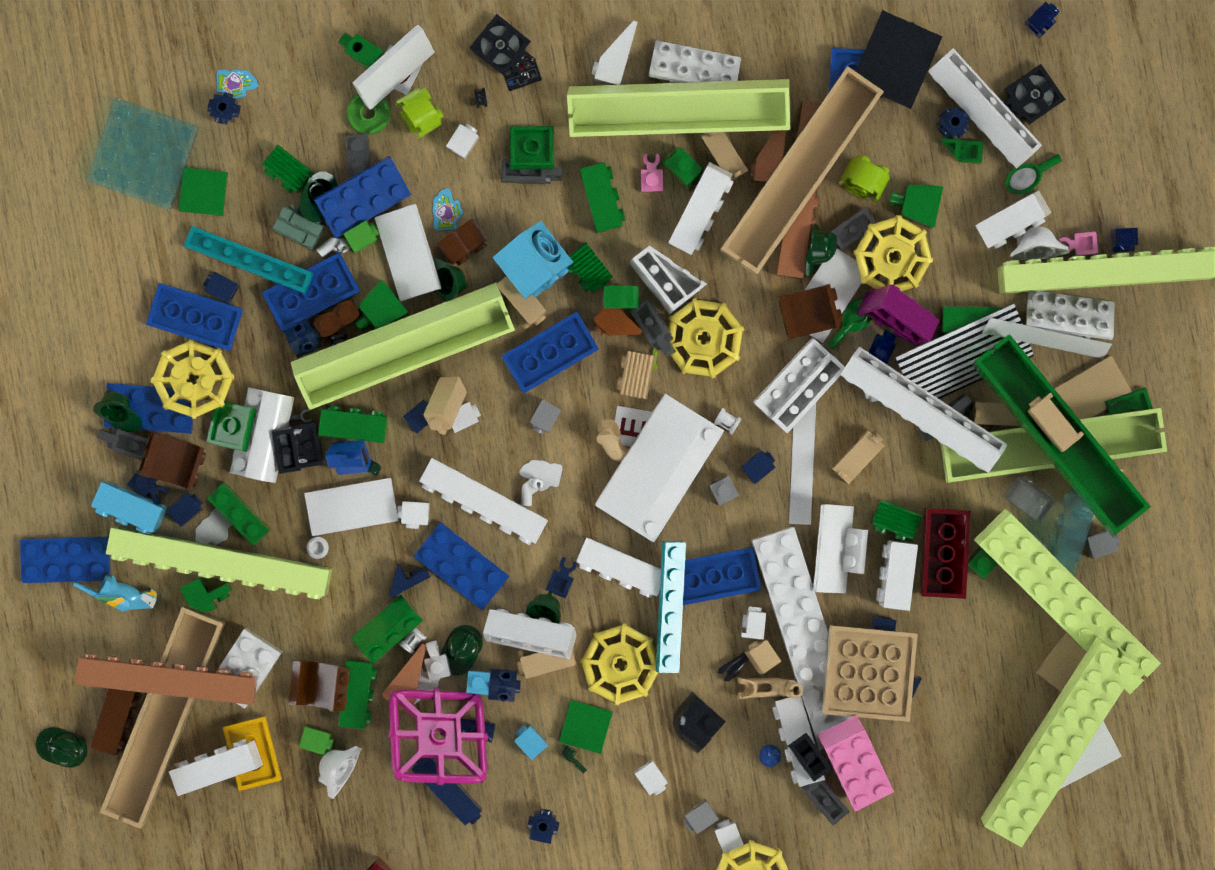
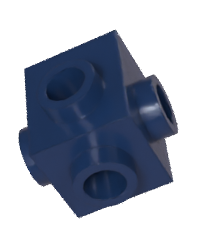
[207,92,241,125]
[936,106,970,139]
[284,319,321,359]
[488,669,521,702]
[527,809,560,844]

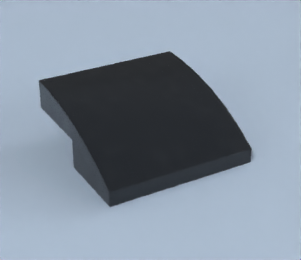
[272,421,323,474]

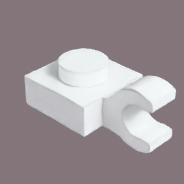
[424,640,452,681]

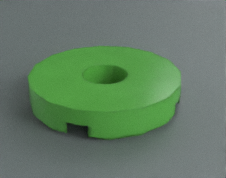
[347,93,391,135]

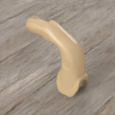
[596,419,629,462]
[737,677,803,699]

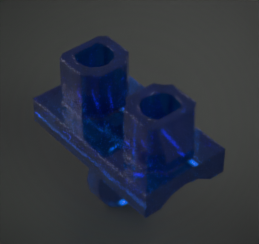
[868,330,896,364]

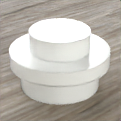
[307,537,329,559]

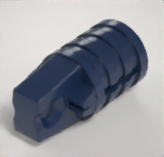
[460,719,496,743]

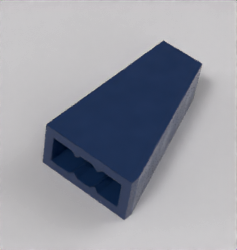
[412,758,482,826]

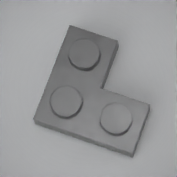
[830,208,884,251]

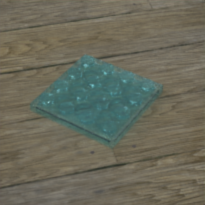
[86,98,199,210]

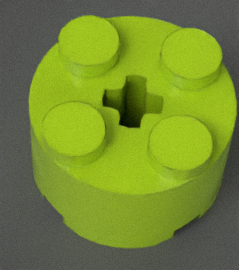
[395,88,444,139]
[839,154,890,203]

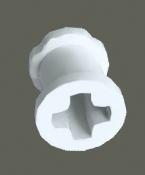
[713,408,742,435]
[398,628,427,654]

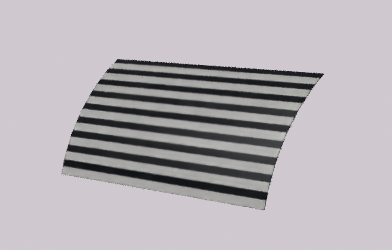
[896,304,1034,399]

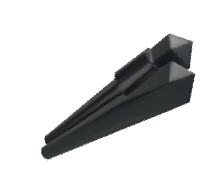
[718,649,749,681]

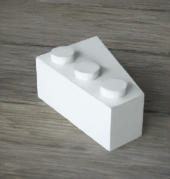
[975,190,1051,249]
[629,246,707,314]

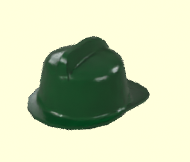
[299,171,338,222]
[805,224,837,276]
[433,257,469,301]
[93,390,142,432]
[525,591,561,624]
[440,625,483,676]
[35,727,88,768]

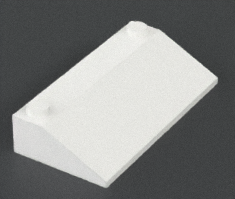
[594,393,724,542]

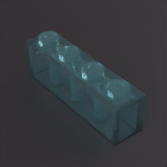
[1050,487,1094,577]

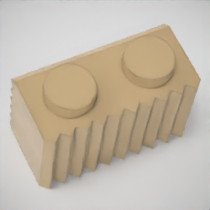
[617,351,655,399]

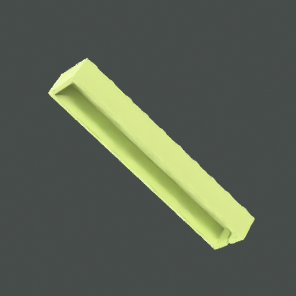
[567,79,791,137]
[997,247,1215,294]
[291,283,515,410]
[940,408,1167,483]
[974,509,1161,694]
[106,526,333,599]
[981,636,1140,847]

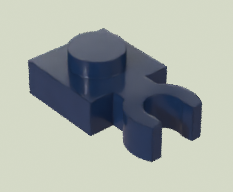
[127,469,169,503]
[545,557,577,599]

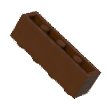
[90,688,140,755]

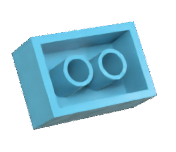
[91,481,168,535]

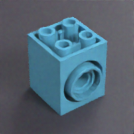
[492,221,573,299]

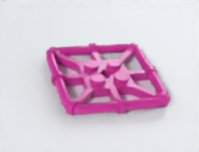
[388,688,488,785]

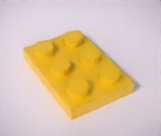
[223,716,282,791]

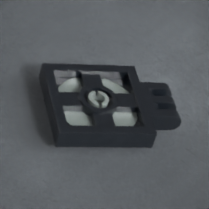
[469,14,536,77]
[1004,64,1066,125]

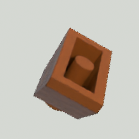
[593,308,643,336]

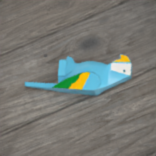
[73,575,157,612]

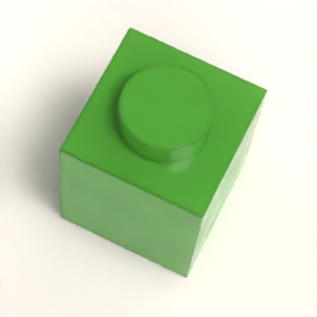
[344,221,379,254]
[299,724,334,755]

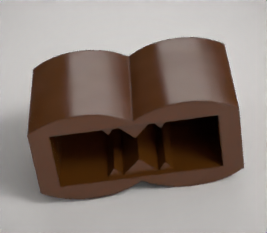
[437,218,488,266]
[314,300,361,338]

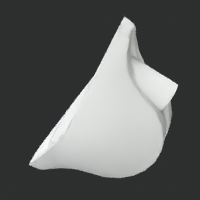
[1011,227,1069,260]
[318,746,362,799]

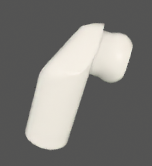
[317,237,350,258]
[521,477,543,506]

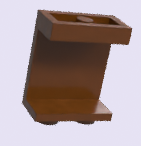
[777,284,843,340]
[138,432,206,490]
[288,660,350,712]

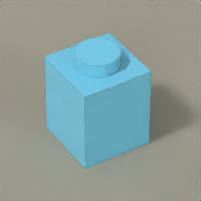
[466,670,491,695]
[514,724,548,760]

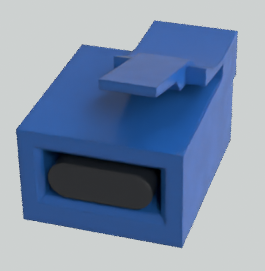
[325,440,371,475]

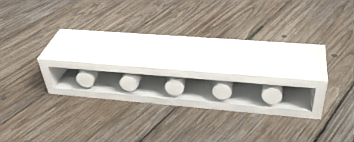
[928,48,1042,168]
[419,458,548,545]

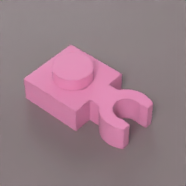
[641,154,663,192]
[1058,232,1098,256]

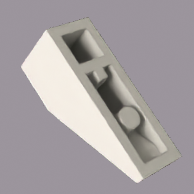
[591,21,637,85]

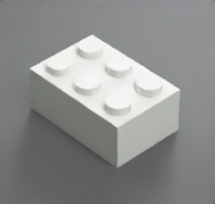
[876,540,918,611]
[216,628,283,709]

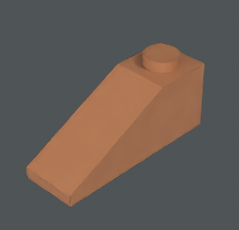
[749,130,786,183]
[381,642,426,711]

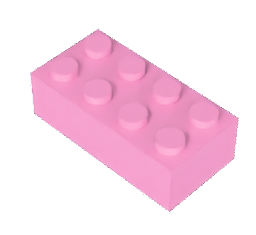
[817,715,894,812]

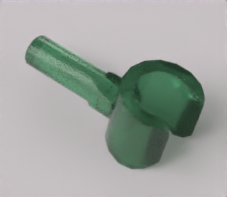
[368,460,381,476]
[562,745,587,773]

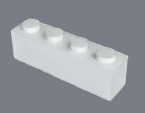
[668,162,734,255]
[576,537,661,598]
[483,609,577,659]
[772,696,825,787]
[169,739,263,796]

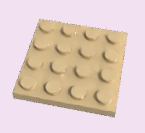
[822,625,918,722]

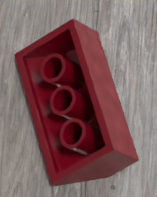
[919,508,971,599]

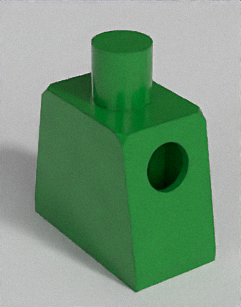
[339,33,385,69]
[661,146,704,191]
[889,185,943,229]
[354,280,409,332]

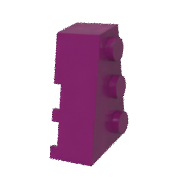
[856,284,939,346]

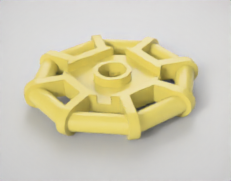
[853,215,933,292]
[668,298,745,379]
[151,339,235,419]
[580,623,658,706]
[716,840,788,870]

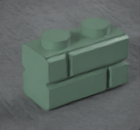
[273,205,325,250]

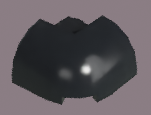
[673,691,726,753]

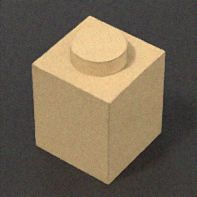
[745,639,781,674]

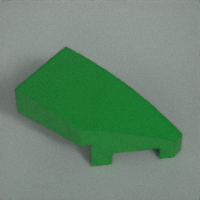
[941,138,984,164]

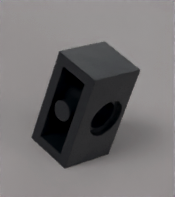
[788,733,832,782]

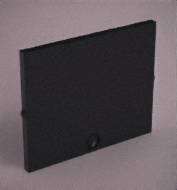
[855,10,943,109]

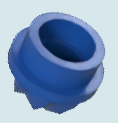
[759,745,781,767]

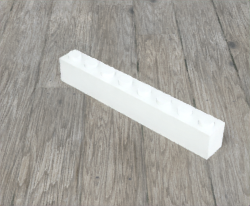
[840,347,1007,473]

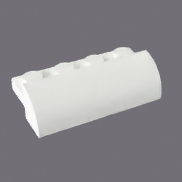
[753,338,845,433]
[229,387,294,483]

